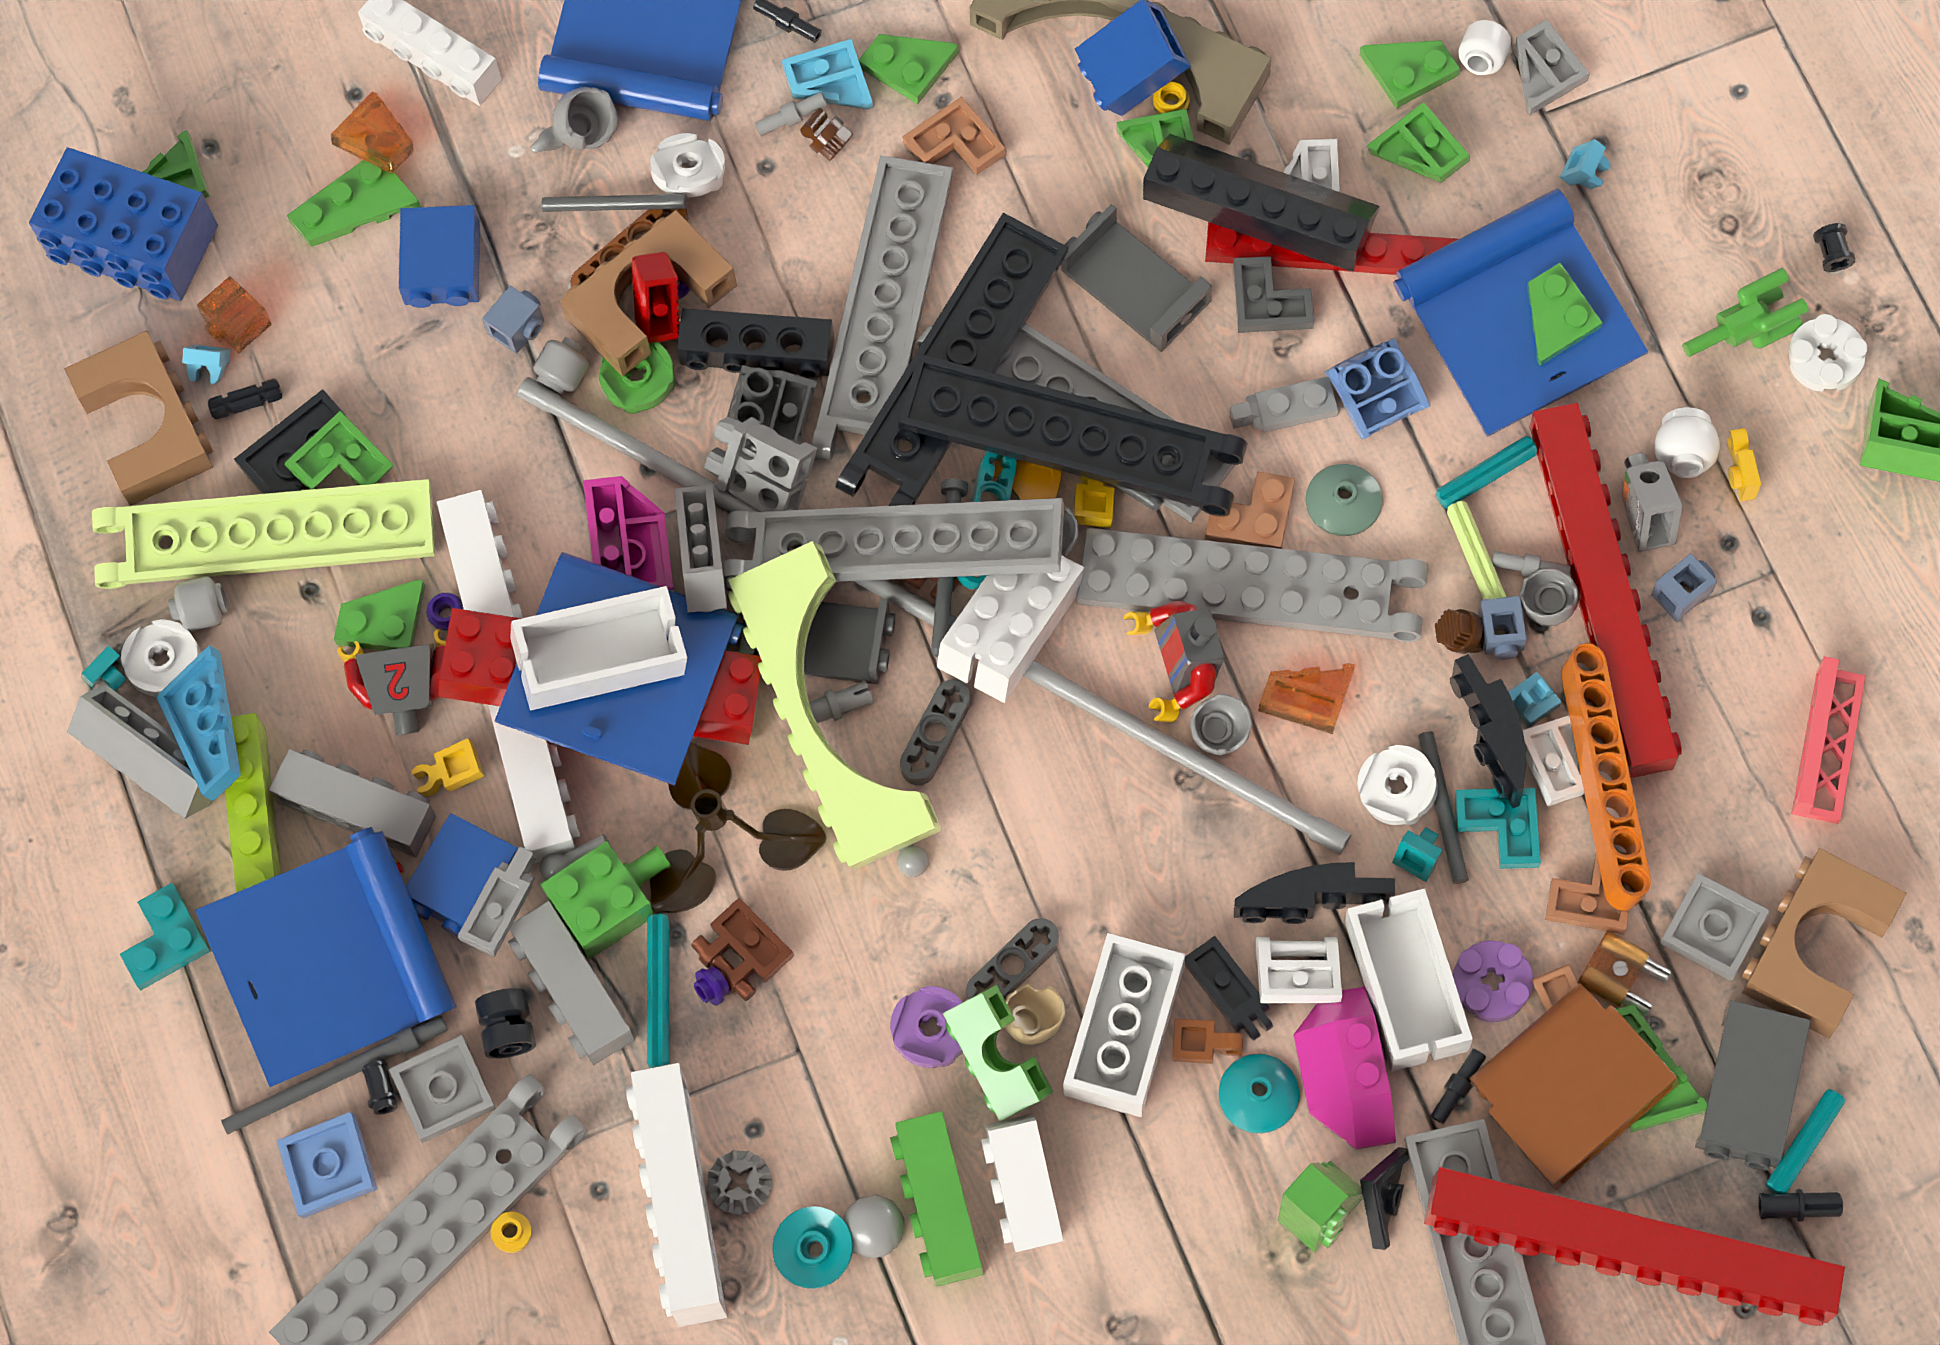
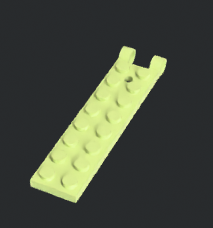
[92,479,435,589]

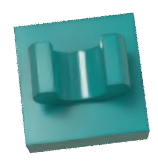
[81,645,126,691]
[1392,827,1443,882]

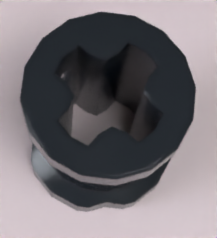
[1813,223,1856,272]

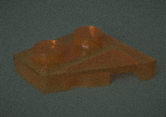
[331,91,414,174]
[1258,663,1355,734]

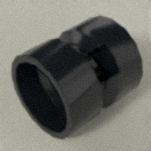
[475,988,536,1059]

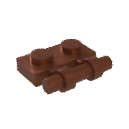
[691,898,794,1001]

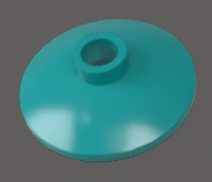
[1218,1054,1299,1134]
[772,1206,853,1289]

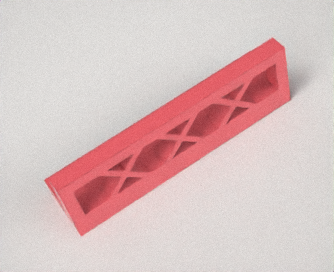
[1791,656,1866,824]

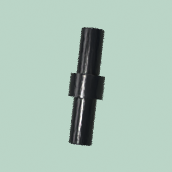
[753,0,822,43]
[1430,1048,1486,1125]

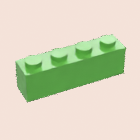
[890,1111,983,1287]

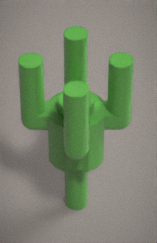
[1682,268,1809,357]

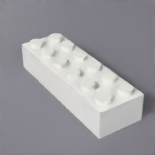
[626,1063,727,1327]

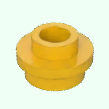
[1153,82,1190,114]
[490,1211,532,1253]

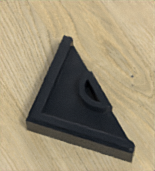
[1360,1147,1409,1250]

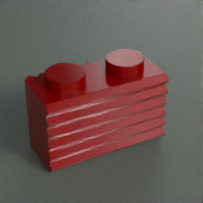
[632,252,680,343]

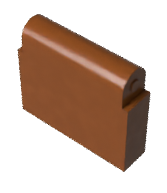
[1469,983,1679,1191]

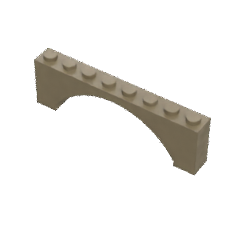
[969,0,1271,145]

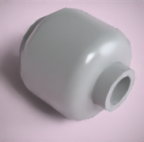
[533,336,590,395]
[168,576,228,631]

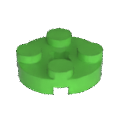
[599,342,675,414]

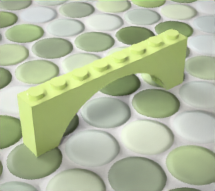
[728,541,942,869]

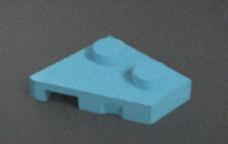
[782,39,873,109]

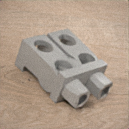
[704,417,818,512]

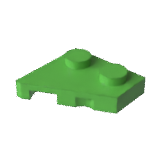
[859,34,959,104]
[334,580,425,651]

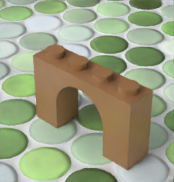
[560,210,737,377]
[64,330,214,506]
[1741,848,1907,1039]

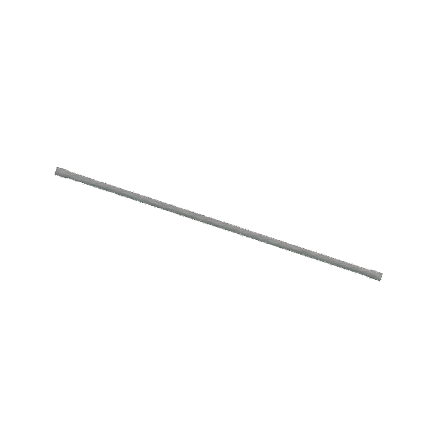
[517,377,1351,855]

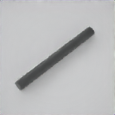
[542,194,688,212]
[1418,731,1469,884]

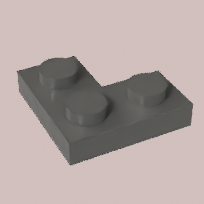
[1233,256,1314,333]

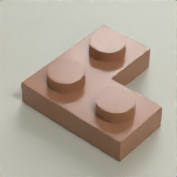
[902,96,1006,175]
[1205,471,1295,549]
[1545,851,1632,934]

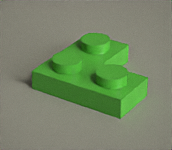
[284,411,394,490]

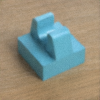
[1560,139,1611,189]
[182,344,231,384]
[1509,672,1561,728]

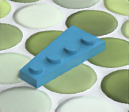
[156,645,241,801]

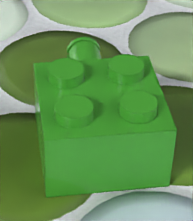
[540,841,671,960]

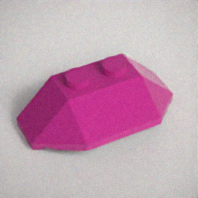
[583,476,674,590]
[1293,987,1396,1150]

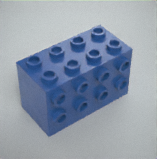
[29,147,218,301]

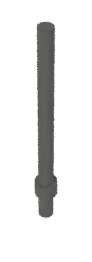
[221,1016,448,1134]

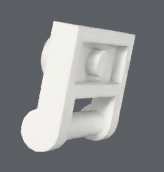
[1256,937,1342,1003]

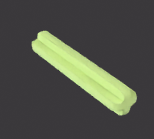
[1447,501,1506,600]

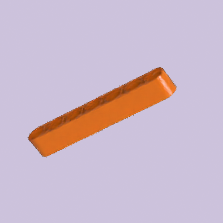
[1561,643,1651,911]

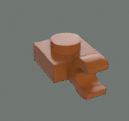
[1172,1019,1243,1064]

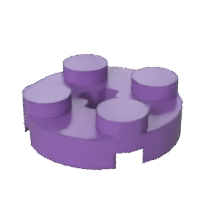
[1452,941,1533,1022]
[890,986,963,1068]

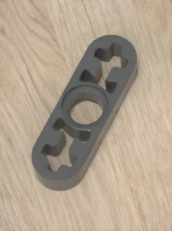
[900,679,971,785]
[966,918,1059,1000]

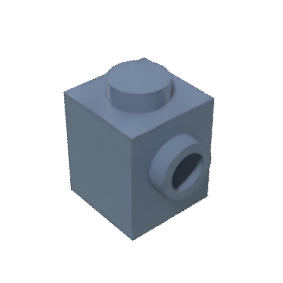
[482,285,544,354]

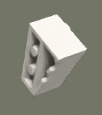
[981,1114,1063,1252]

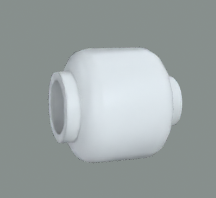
[1458,20,1511,75]

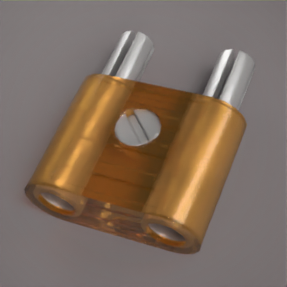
[1577,930,1671,1016]

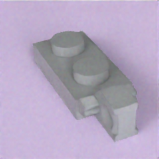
[1229,376,1338,433]
[458,846,536,957]

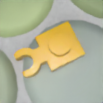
[1726,428,1761,502]
[1073,476,1114,528]
[411,738,485,797]

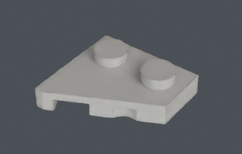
[1515,19,1590,115]

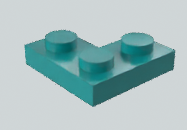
[1455,788,1541,869]
[120,883,211,991]

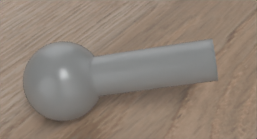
[540,834,610,880]
[897,844,929,877]

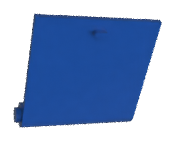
[538,0,742,121]
[1393,188,1648,437]
[495,552,744,786]
[195,827,457,1087]

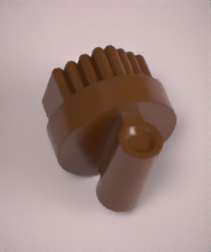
[800,109,853,161]
[1435,609,1483,654]

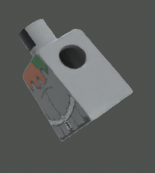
[1622,453,1682,552]

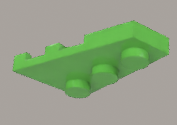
[287,151,421,247]
[1616,1004,1707,1133]

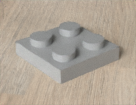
[1660,873,1770,982]
[389,1035,496,1143]

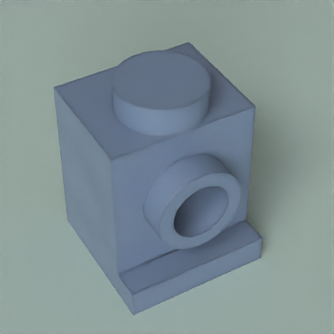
[1651,553,1717,623]
[1478,596,1527,660]

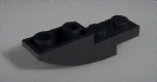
[1450,654,1526,809]
[1234,862,1395,924]

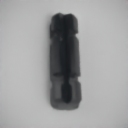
[208,378,282,419]

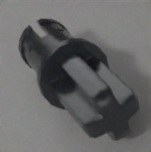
[1758,1189,1843,1222]

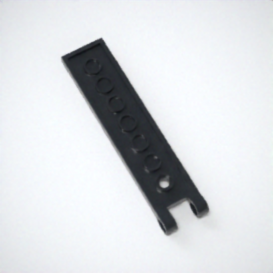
[835,212,1069,506]
[898,354,1248,517]

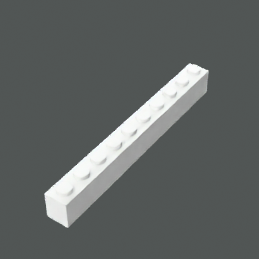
[437,490,581,863]

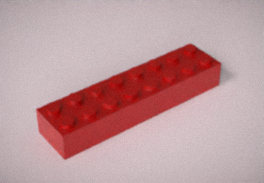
[439,608,762,745]

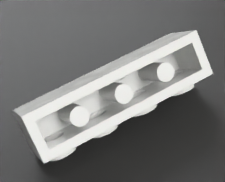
[358,0,502,106]

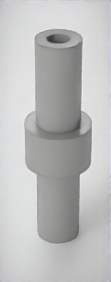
[755,92,828,136]
[1492,551,1571,577]

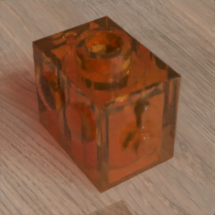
[197,276,272,353]

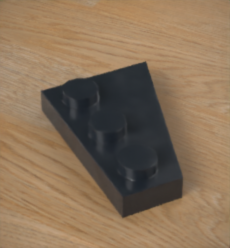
[234,389,347,494]

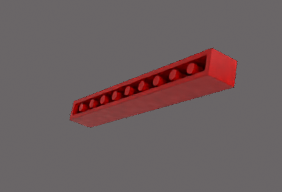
[1529,403,1682,778]
[1424,1167,1845,1326]

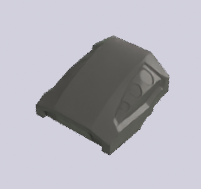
[727,365,817,445]

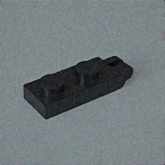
[1185,936,1274,1041]

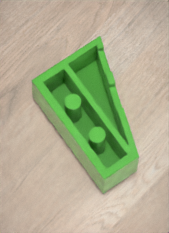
[1859,378,1940,482]
[1278,1161,1363,1253]

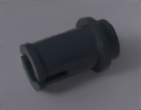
[362,1060,399,1115]

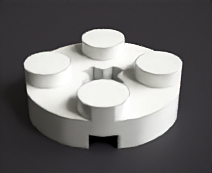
[650,133,725,198]
[1788,314,1867,392]
[121,619,201,697]
[1357,745,1438,825]

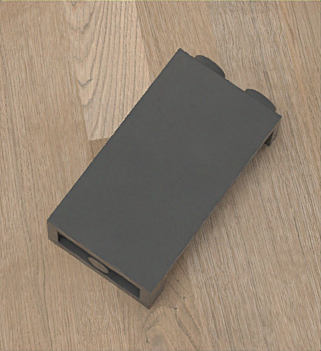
[1061,204,1212,352]
[738,598,896,685]
[1695,1000,1811,1170]

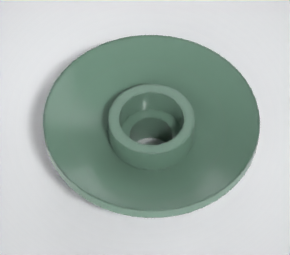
[1306,464,1382,536]

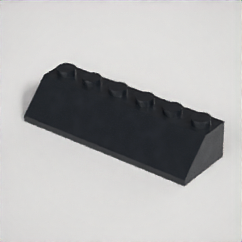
[1143,134,1380,272]

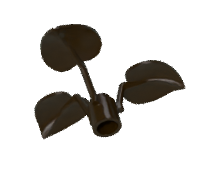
[650,742,827,913]

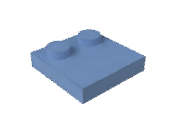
[277,1112,378,1218]

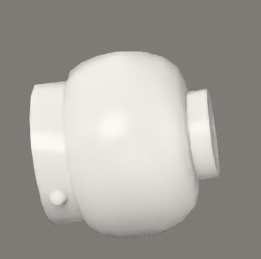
[1654,407,1720,478]

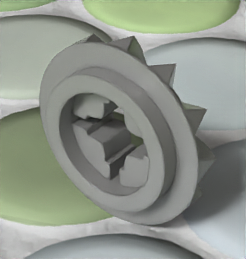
[707,1150,772,1215]

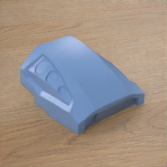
[1324,338,1430,439]

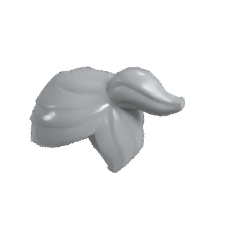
[531,87,618,153]

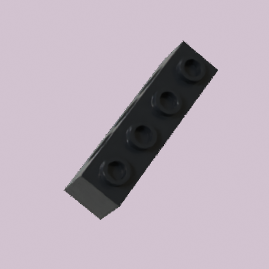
[677,308,834,379]

